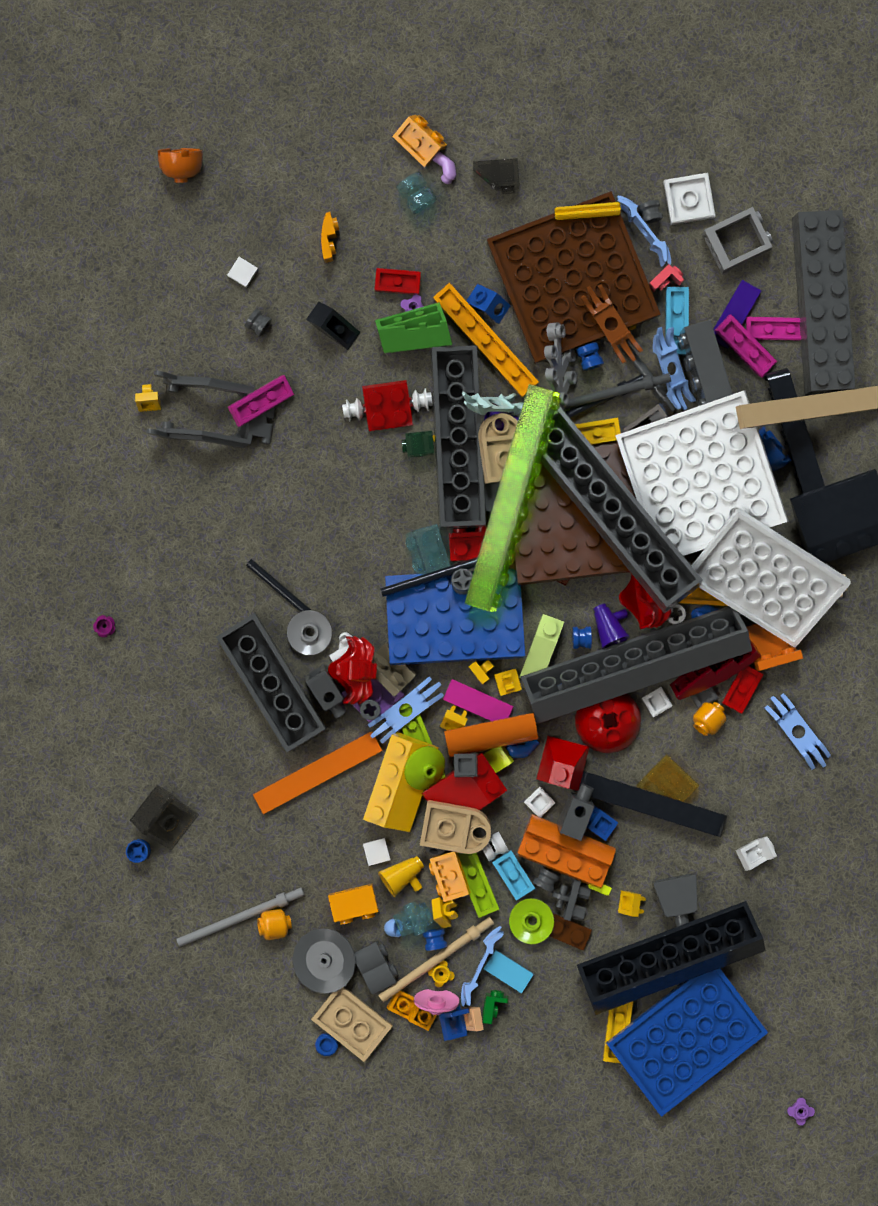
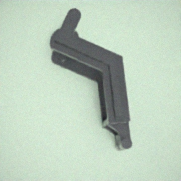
[146,371,275,448]

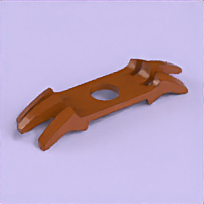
[581,284,643,364]

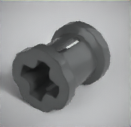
[360,700,381,720]

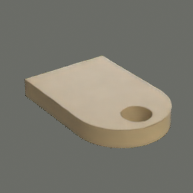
[478,413,530,484]
[420,800,491,854]

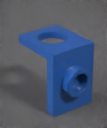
[466,284,511,324]

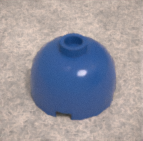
[759,426,792,471]

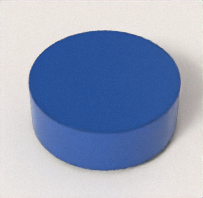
[315,1033,338,1056]

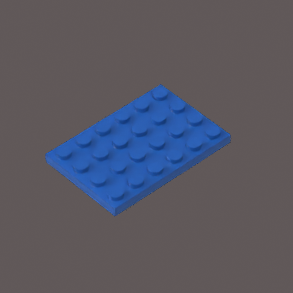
[385,569,525,665]
[606,968,768,1117]

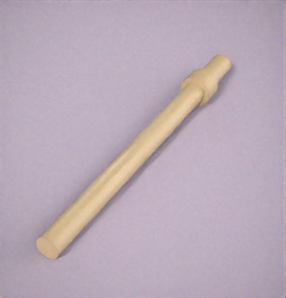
[379,917,494,1003]

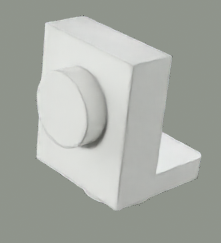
[736,837,777,871]

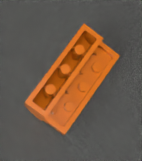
[444,713,538,757]
[516,814,616,889]

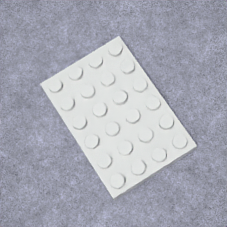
[691,508,851,648]

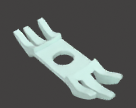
[462,392,531,416]

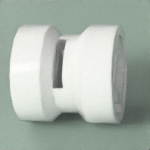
[482,831,509,862]

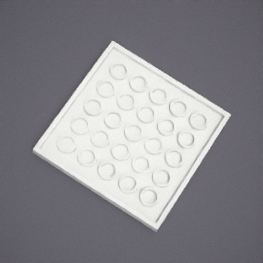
[615,391,788,556]

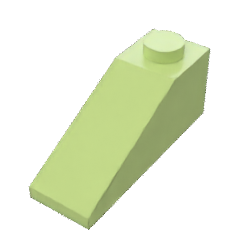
[519,614,564,678]

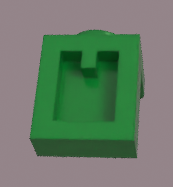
[482,990,509,1024]

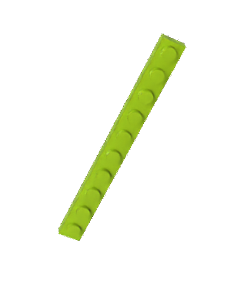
[399,703,499,918]

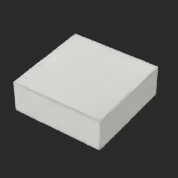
[227,257,258,288]
[642,687,672,717]
[524,787,555,817]
[363,838,391,866]

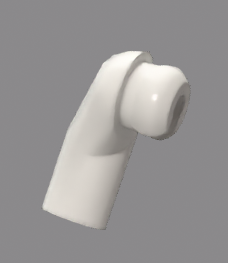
[329,632,353,662]

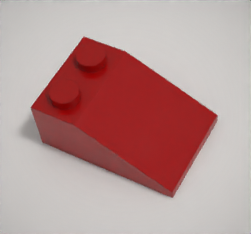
[422,753,507,810]

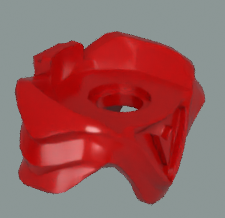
[619,573,671,629]
[328,636,377,705]

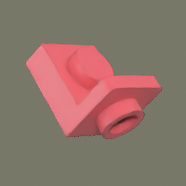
[649,264,684,292]

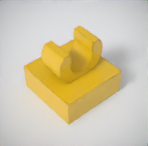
[135,384,161,412]
[468,660,494,684]
[494,668,522,696]
[439,705,468,730]
[618,890,646,917]
[431,897,458,929]

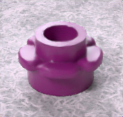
[93,615,115,637]

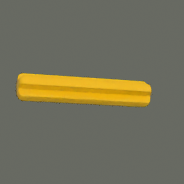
[554,202,621,220]

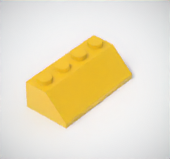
[363,732,439,832]

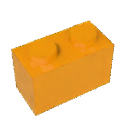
[328,883,379,925]

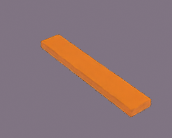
[253,731,383,814]

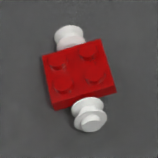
[342,380,433,431]

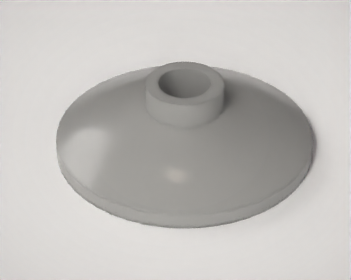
[287,610,332,655]

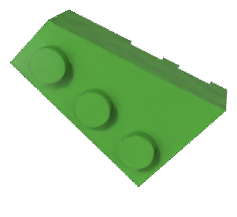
[375,302,452,353]

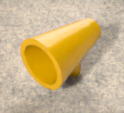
[378,856,424,897]

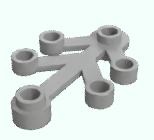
[544,322,577,410]

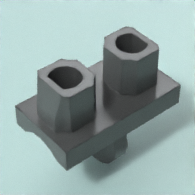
[552,878,591,921]

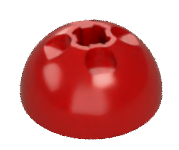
[575,693,641,753]

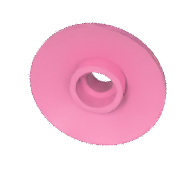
[414,989,459,1015]

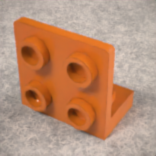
[746,624,803,671]

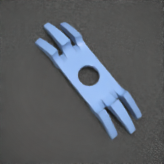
[617,195,671,267]
[653,327,696,410]
[367,676,444,744]
[765,693,831,770]
[461,926,504,1007]

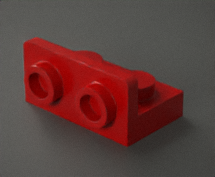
[449,527,495,561]

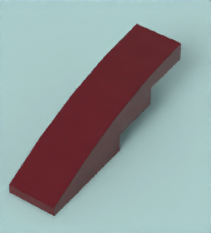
[670,640,761,700]

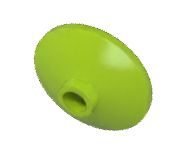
[404,746,445,790]
[509,898,554,944]

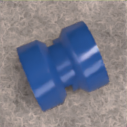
[576,342,604,371]
[126,839,151,863]

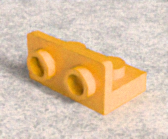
[392,115,447,167]
[429,851,471,902]

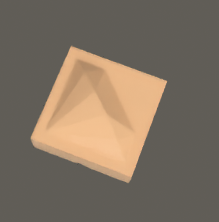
[462,1006,484,1032]

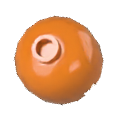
[158,148,203,183]

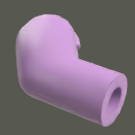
[433,152,457,184]

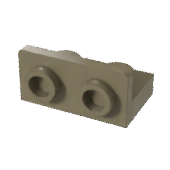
[372,643,417,697]

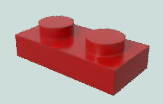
[375,268,421,295]
[721,666,764,714]

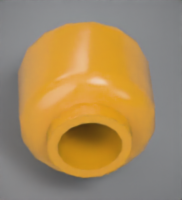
[693,702,726,736]
[257,909,292,940]

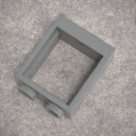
[702,207,773,274]

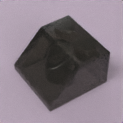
[130,785,199,850]

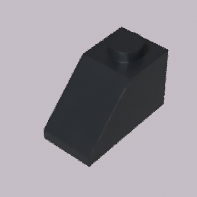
[306,302,360,350]

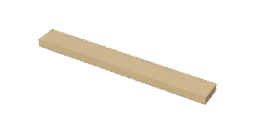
[735,386,878,429]

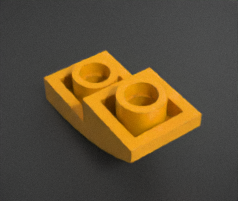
[321,212,339,263]
[386,990,437,1031]

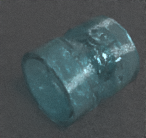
[396,172,437,214]

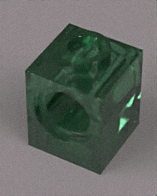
[401,431,435,458]

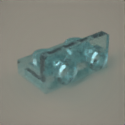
[405,524,450,575]

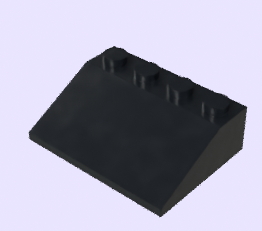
[790,469,878,563]

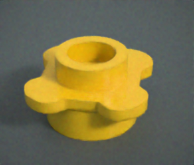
[428,960,455,987]

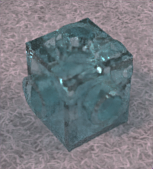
[393,901,433,937]

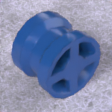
[572,626,592,649]
[422,928,447,951]

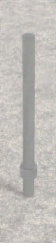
[177,887,305,947]

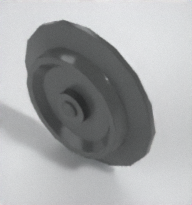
[292,928,356,994]

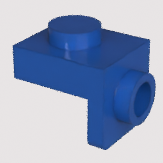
[439,1005,470,1041]

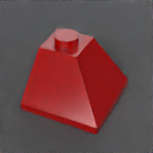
[536,736,589,791]

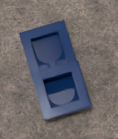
[576,805,618,841]

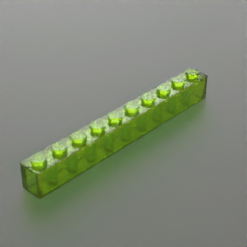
[465,384,561,612]

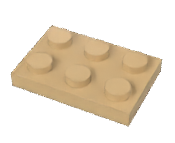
[311,987,393,1062]

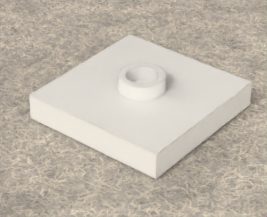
[663,173,715,225]

